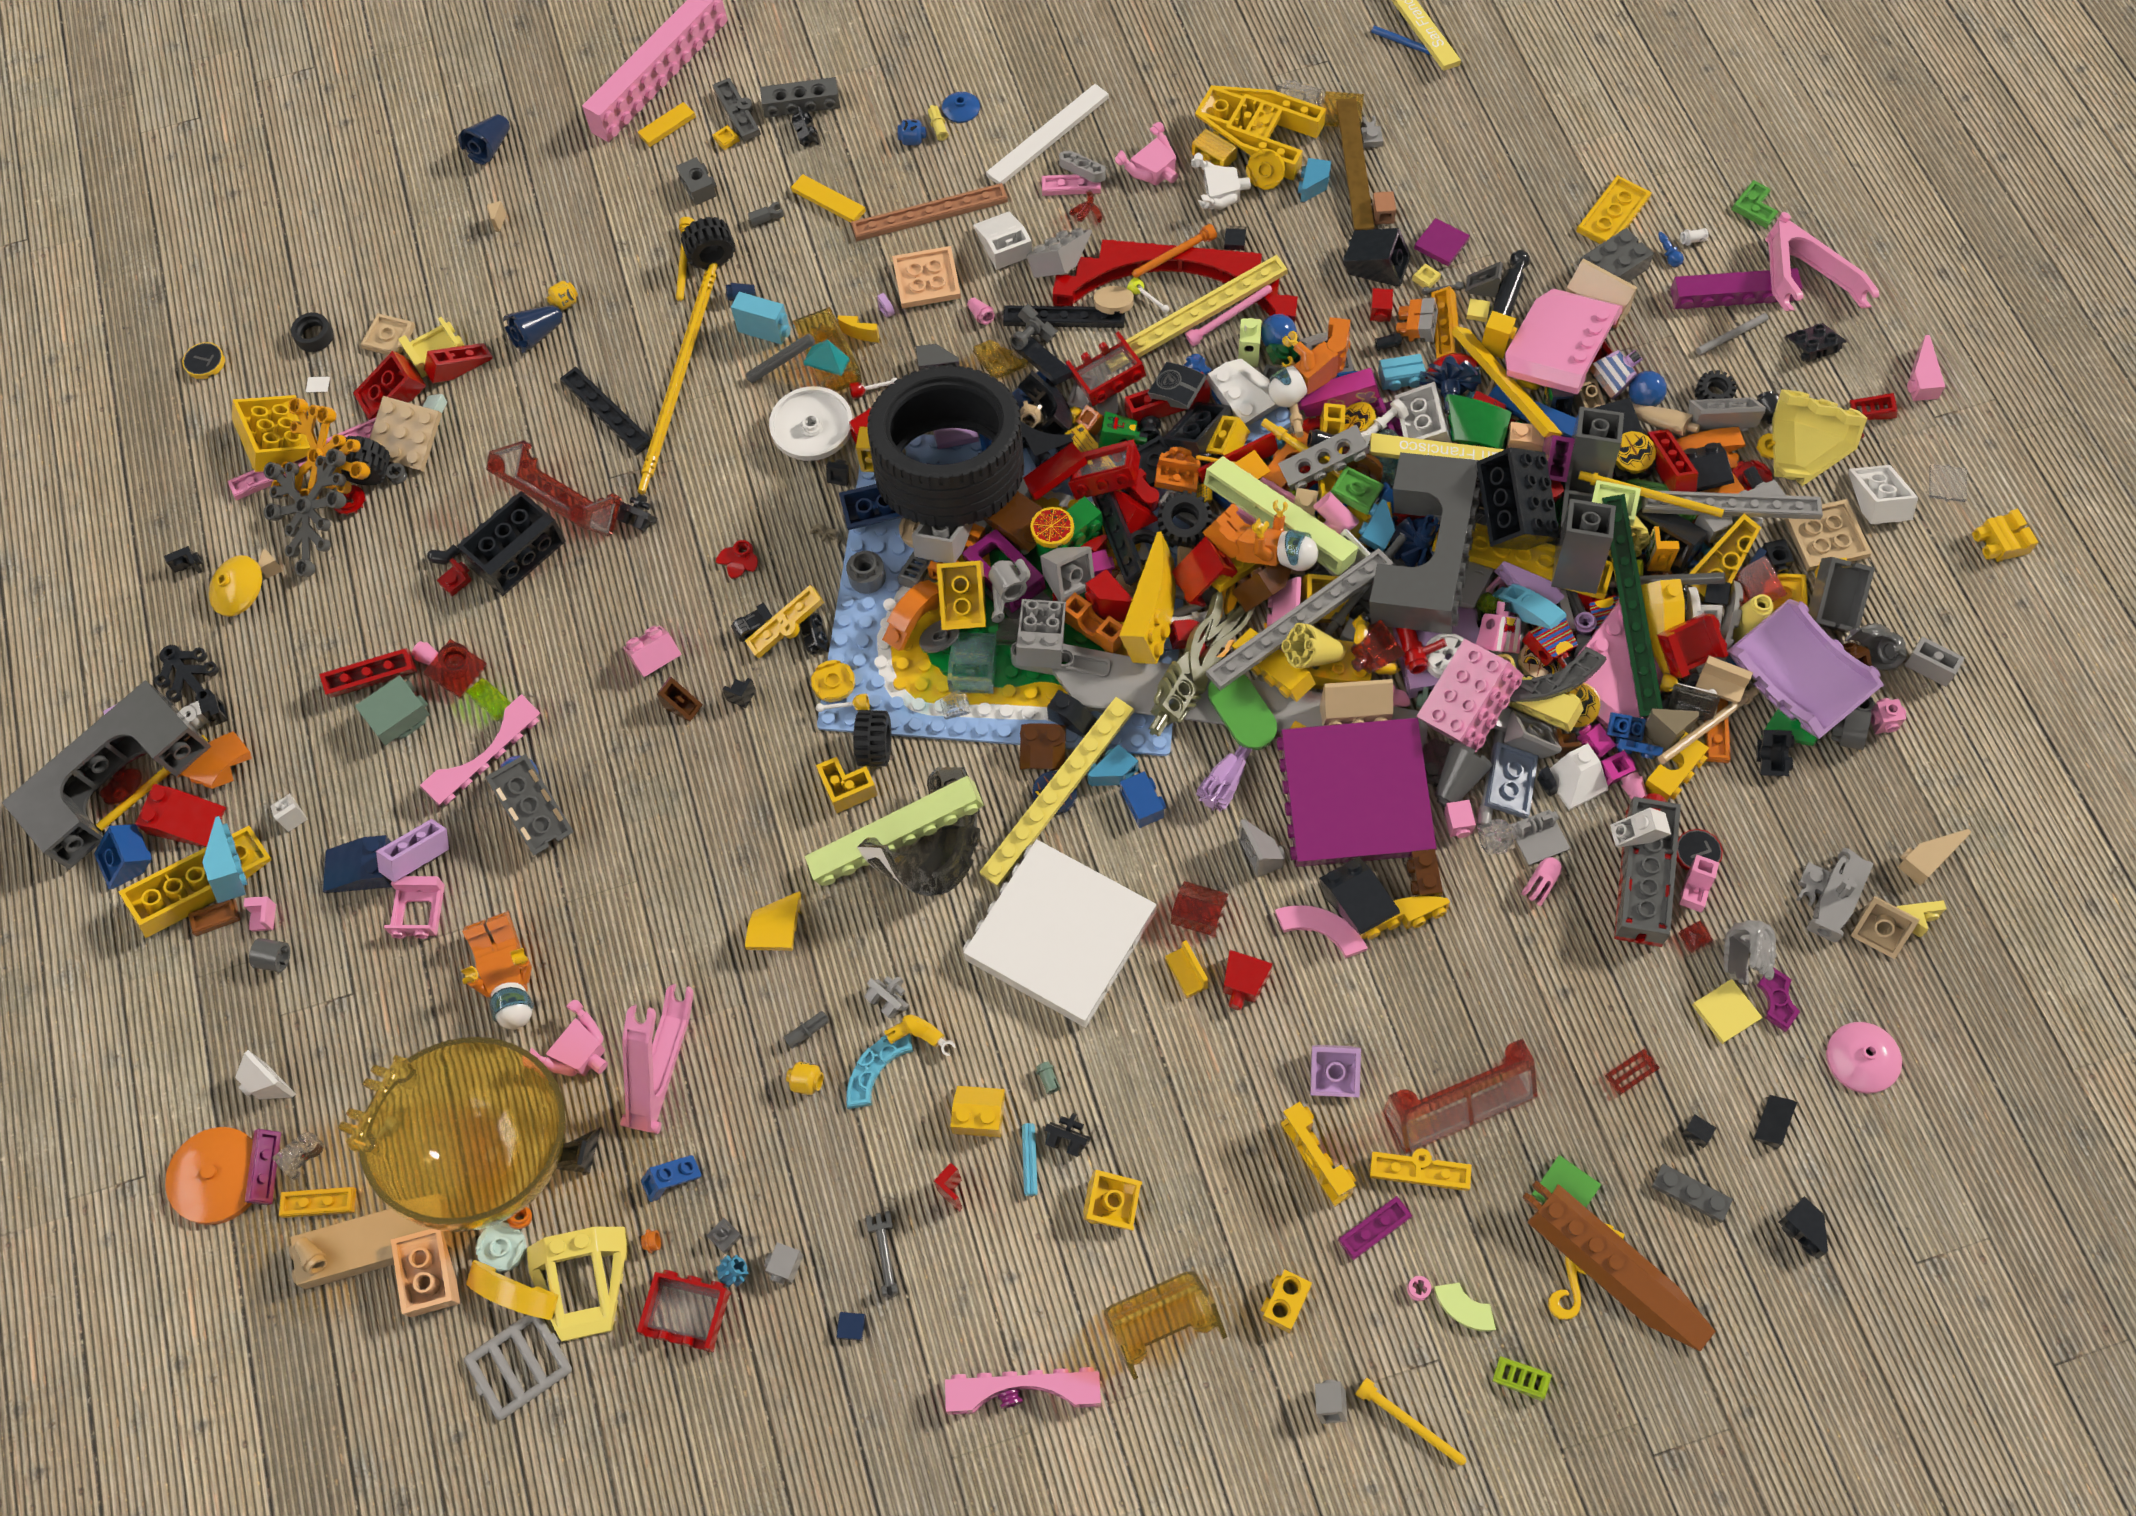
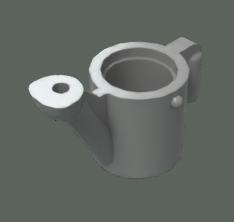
[988,559,1030,623]

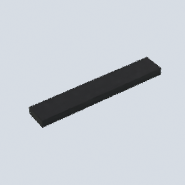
[1003,305,1125,328]
[560,366,651,455]
[1092,491,1144,586]

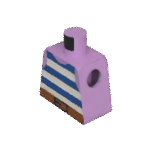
[1589,350,1643,400]

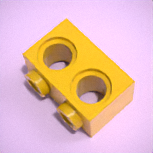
[1260,1269,1312,1334]

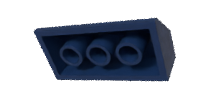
[839,484,903,530]

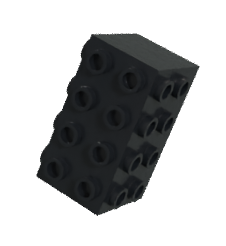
[1476,447,1560,550]

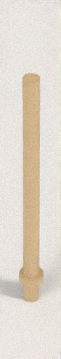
[1658,687,1759,764]

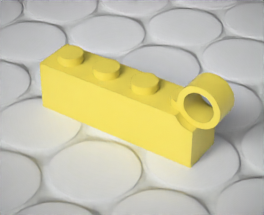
[1498,654,1583,733]

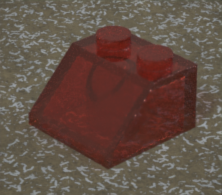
[1171,881,1229,937]

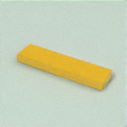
[791,174,866,223]

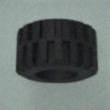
[681,217,736,270]
[335,436,390,486]
[1158,491,1212,548]
[853,710,891,767]

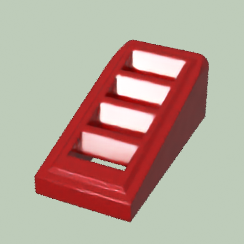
[1849,393,1898,420]

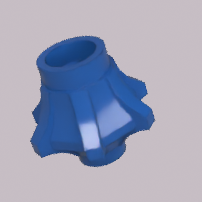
[1183,354,1211,375]

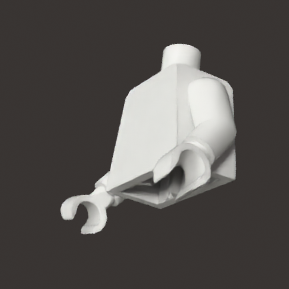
[1191,153,1251,210]

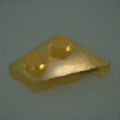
[973,340,1028,379]

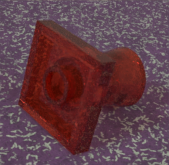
[424,639,487,699]

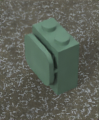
[355,675,430,746]

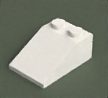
[1848,465,1918,525]

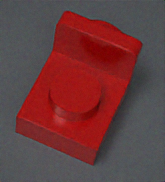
[436,558,472,597]

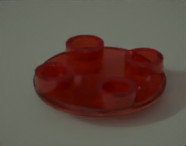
[99,768,142,805]

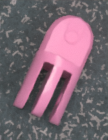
[1521,857,1562,906]

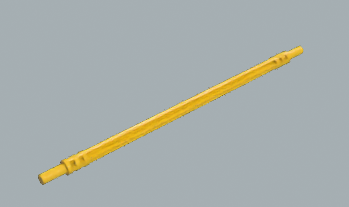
[637,263,718,494]

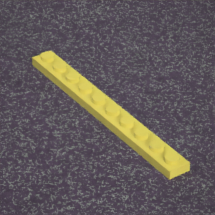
[1105,255,1288,373]
[979,697,1134,887]

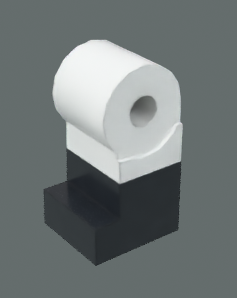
[179,694,228,730]

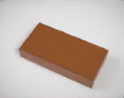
[188,898,241,936]

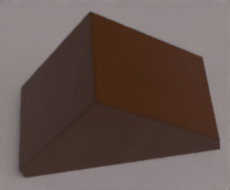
[657,677,703,722]

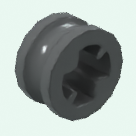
[386,463,407,484]

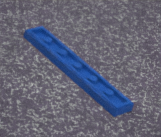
[1488,384,1577,438]

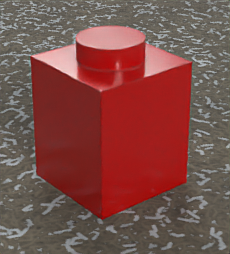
[1370,288,1393,322]

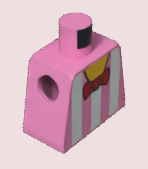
[1476,601,1521,654]

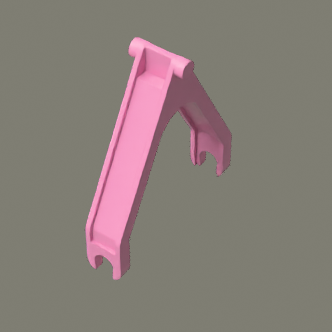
[1765,212,1879,311]
[620,984,693,1134]

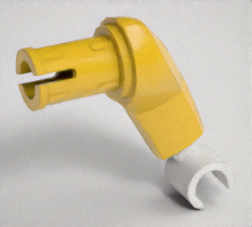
[884,1014,956,1056]

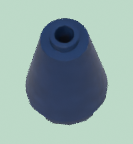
[458,114,510,165]
[503,305,563,353]

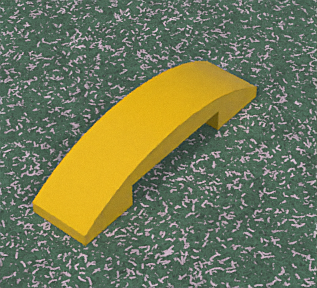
[466,1260,559,1320]

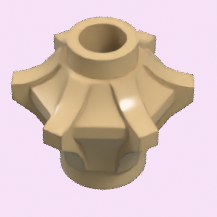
[1020,401,1044,429]

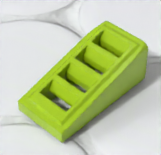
[1492,1356,1552,1401]

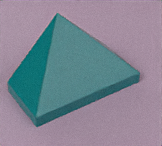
[803,339,850,376]

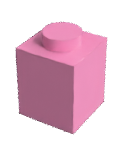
[1444,800,1476,838]

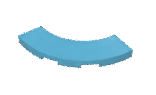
[846,1034,913,1109]

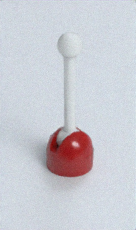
[849,378,897,400]

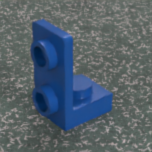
[641,1155,701,1202]

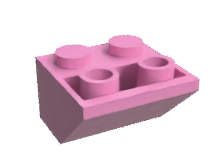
[623,625,682,677]

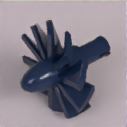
[1419,355,1481,415]
[1389,514,1440,567]

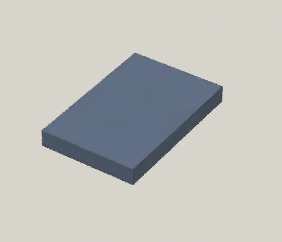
[1484,742,1538,819]

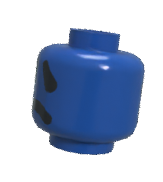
[898,119,926,146]

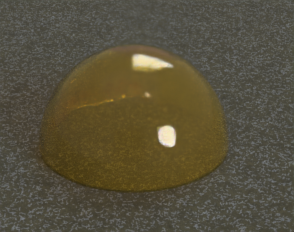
[338,1037,566,1232]

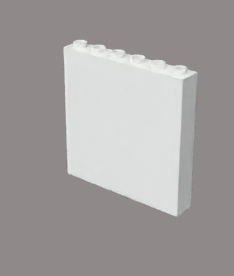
[963,839,1157,1028]

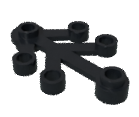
[154,645,219,703]

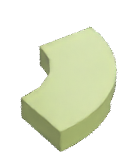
[1433,1283,1496,1332]

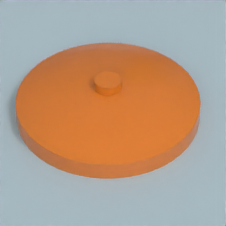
[165,1127,253,1225]

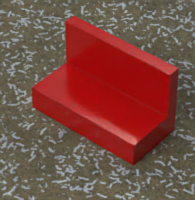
[934,1163,963,1212]

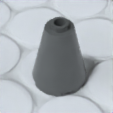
[1435,742,1492,807]

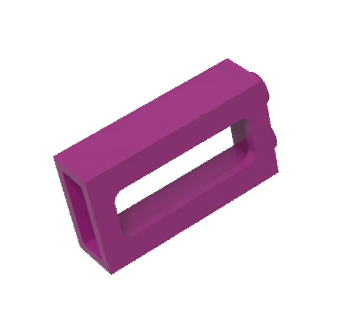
[962,529,1046,613]

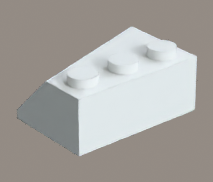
[1207,359,1280,427]

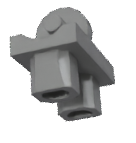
[864,976,910,1018]

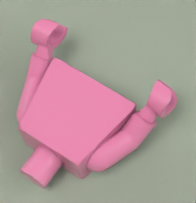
[1115,122,1178,185]
[527,1000,608,1077]

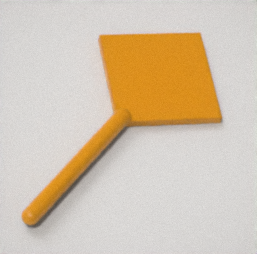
[1196,450,1271,480]

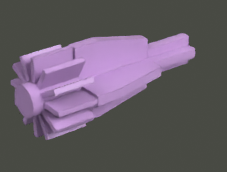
[1196,746,1252,812]

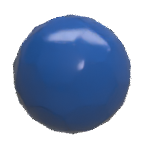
[1261,314,1297,347]
[1628,371,1667,407]

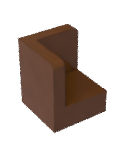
[1554,728,1582,759]

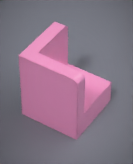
[243,896,276,932]

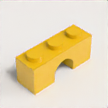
[1645,732,1709,802]

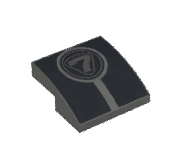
[1148,362,1207,409]

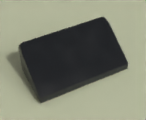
[1753,1095,1797,1149]

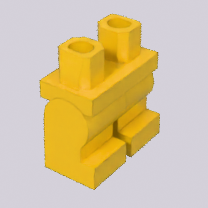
[1972,508,2039,562]

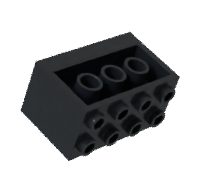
[457,491,566,597]

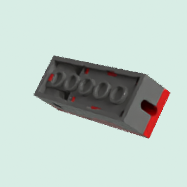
[1614,793,1681,947]

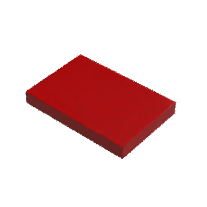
[1023,442,1088,500]

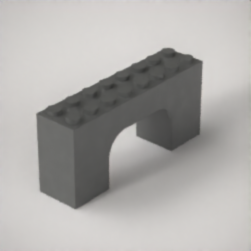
[1551,407,1624,594]
[1369,452,1482,634]
[2,680,211,870]

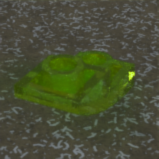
[466,678,511,722]

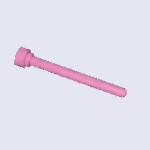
[1185,285,1272,347]

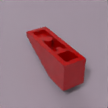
[424,343,493,383]

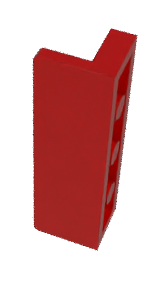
[1197,432,1278,484]

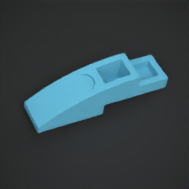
[1487,584,1567,629]

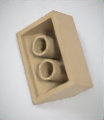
[1566,258,1637,329]
[1319,679,1393,726]

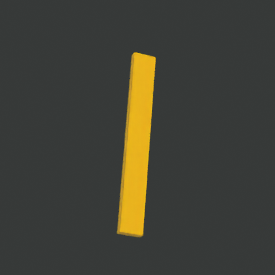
[1452,326,1563,438]

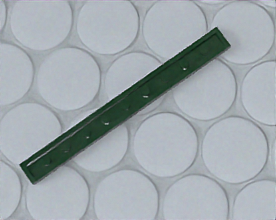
[1602,494,1663,718]

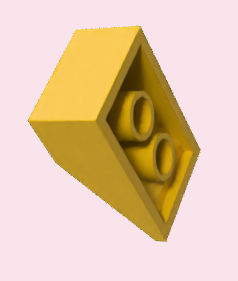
[936,560,986,630]

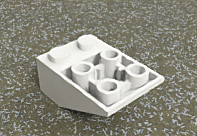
[973,211,1032,270]

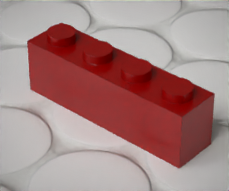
[1125,371,1210,426]
[1647,429,1698,492]
[319,648,417,698]

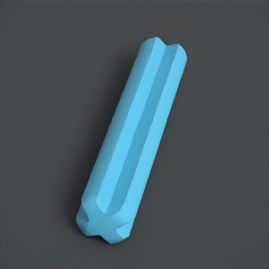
[1022,1123,1038,1196]

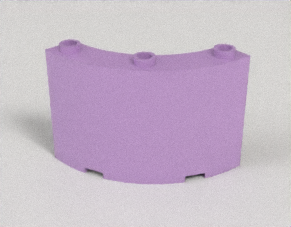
[1727,599,1884,739]

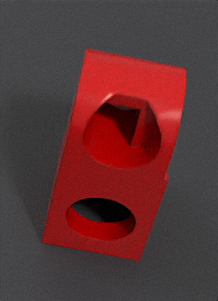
[1124,468,1159,512]

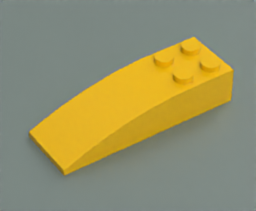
[1119,532,1176,664]
[118,826,271,938]

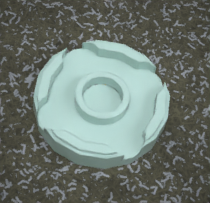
[475,1222,527,1273]

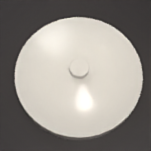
[769,386,853,461]

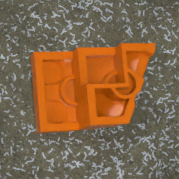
[177,731,252,789]

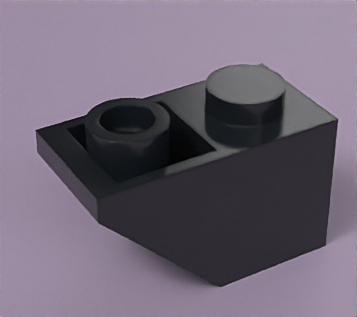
[1778,1196,1828,1259]

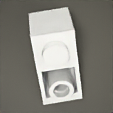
[1610,808,1671,847]

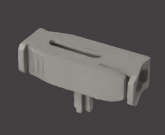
[1807,848,1874,942]

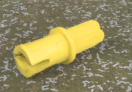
[928,105,949,141]

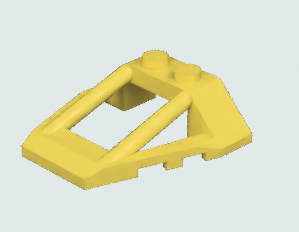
[527,1227,628,1342]

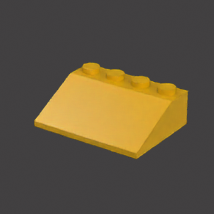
[232,395,310,472]

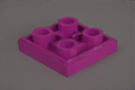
[1414,218,1470,267]

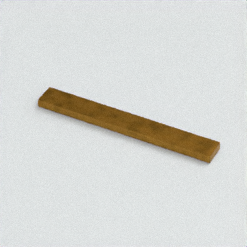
[1336,98,1374,230]

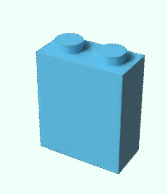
[731,292,791,345]

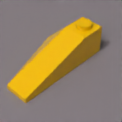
[1641,579,1685,674]

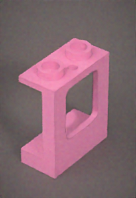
[384,876,445,939]

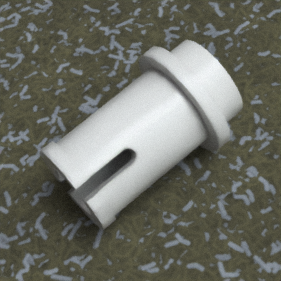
[1680,228,1709,246]

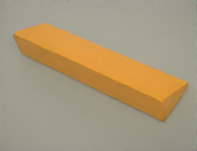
[1431,286,1461,359]

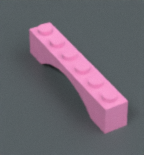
[420,694,540,807]
[945,1367,1101,1415]

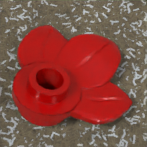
[716,540,758,579]

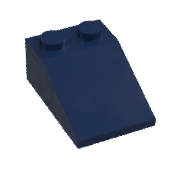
[323,835,392,893]

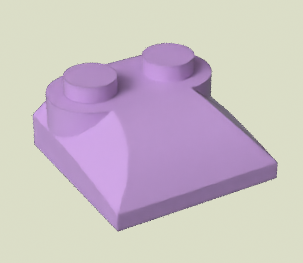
[1310,1045,1361,1097]

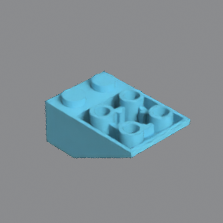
[203,816,248,903]

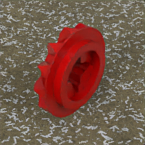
[334,485,366,516]

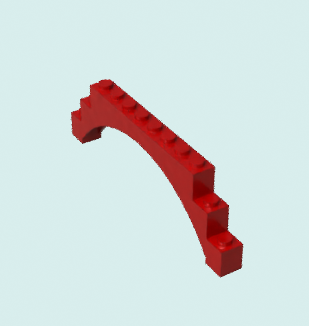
[1052,239,1298,324]

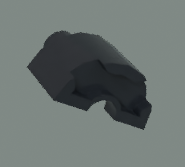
[1756,730,1795,776]

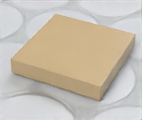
[360,313,416,355]

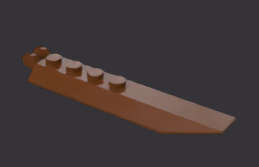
[1522,1181,1716,1351]

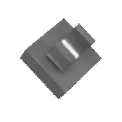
[706,1218,742,1254]

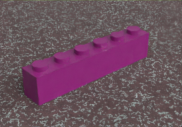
[1670,268,1803,309]

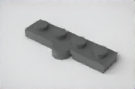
[712,78,761,142]

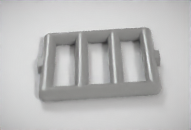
[464,1315,572,1421]

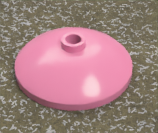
[1826,1022,1902,1094]

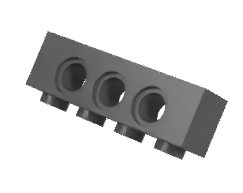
[760,77,840,118]

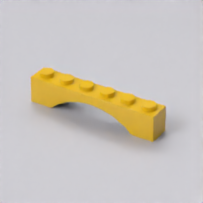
[1317,403,1345,523]

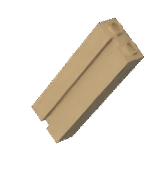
[289,1195,452,1289]

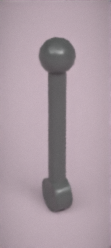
[1422,281,1463,295]

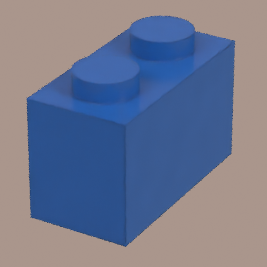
[1120,771,1166,828]

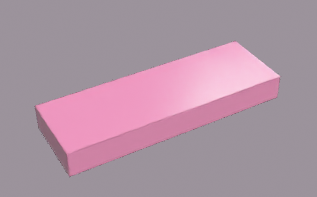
[1042,174,1101,196]

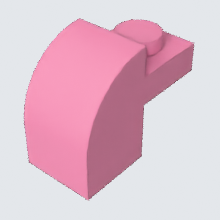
[1679,854,1719,913]

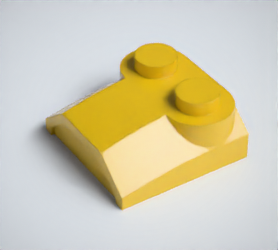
[1083,1170,1142,1231]

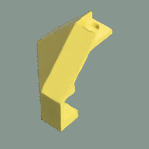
[1772,389,1867,486]

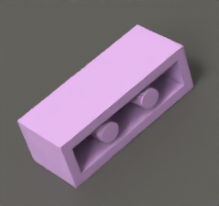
[376,819,449,882]

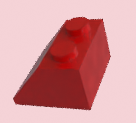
[1085,569,1133,622]

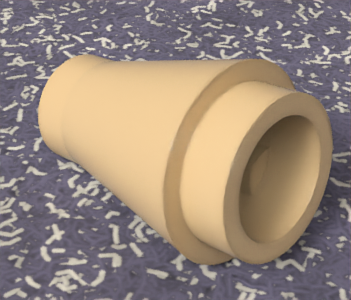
[294,1237,327,1275]

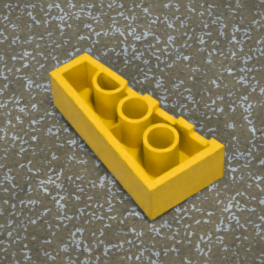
[1687,514,1761,605]

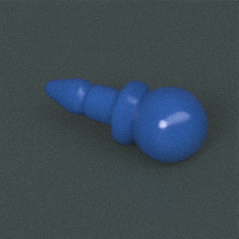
[1658,232,1684,267]

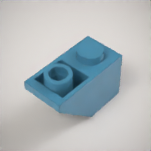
[1298,158,1331,202]
[1358,499,1395,552]
[1087,744,1139,786]

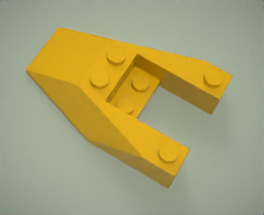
[1195,85,1326,181]

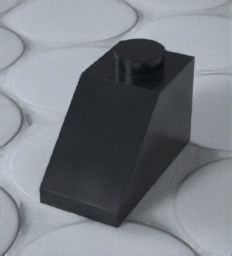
[1047,690,1097,738]

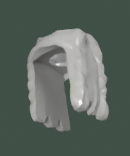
[1724,920,1777,985]

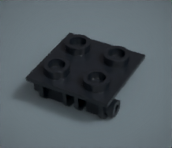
[1786,323,1847,362]

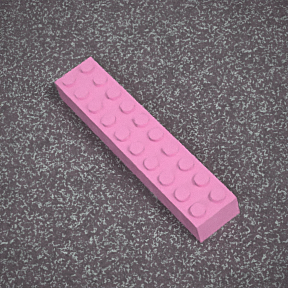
[582,0,728,142]

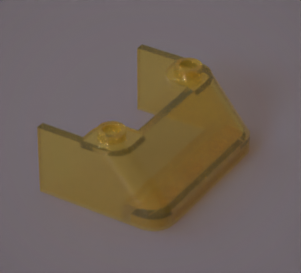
[1104,1271,1228,1380]

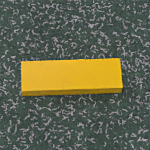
[638,102,696,147]
[279,1187,356,1218]

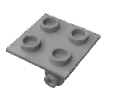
[1508,809,1571,865]

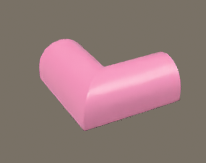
[1313,492,1359,534]

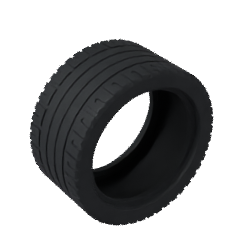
[867,365,1024,527]

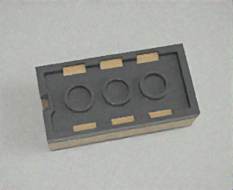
[485,754,574,856]

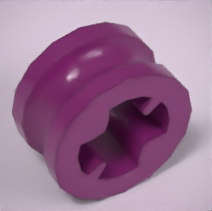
[998,1389,1023,1409]

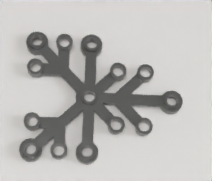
[264,449,346,577]

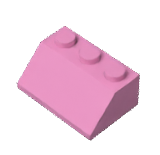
[1267,577,1301,653]

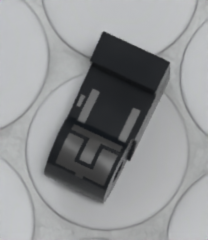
[731,602,772,642]

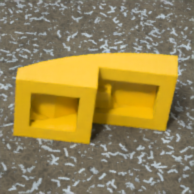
[837,315,879,343]

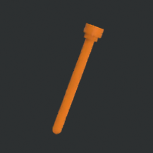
[1132,223,1217,278]

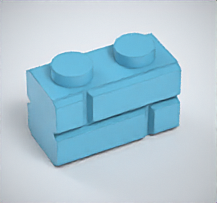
[1378,354,1425,391]

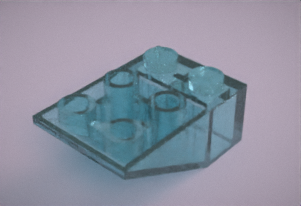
[947,632,998,694]

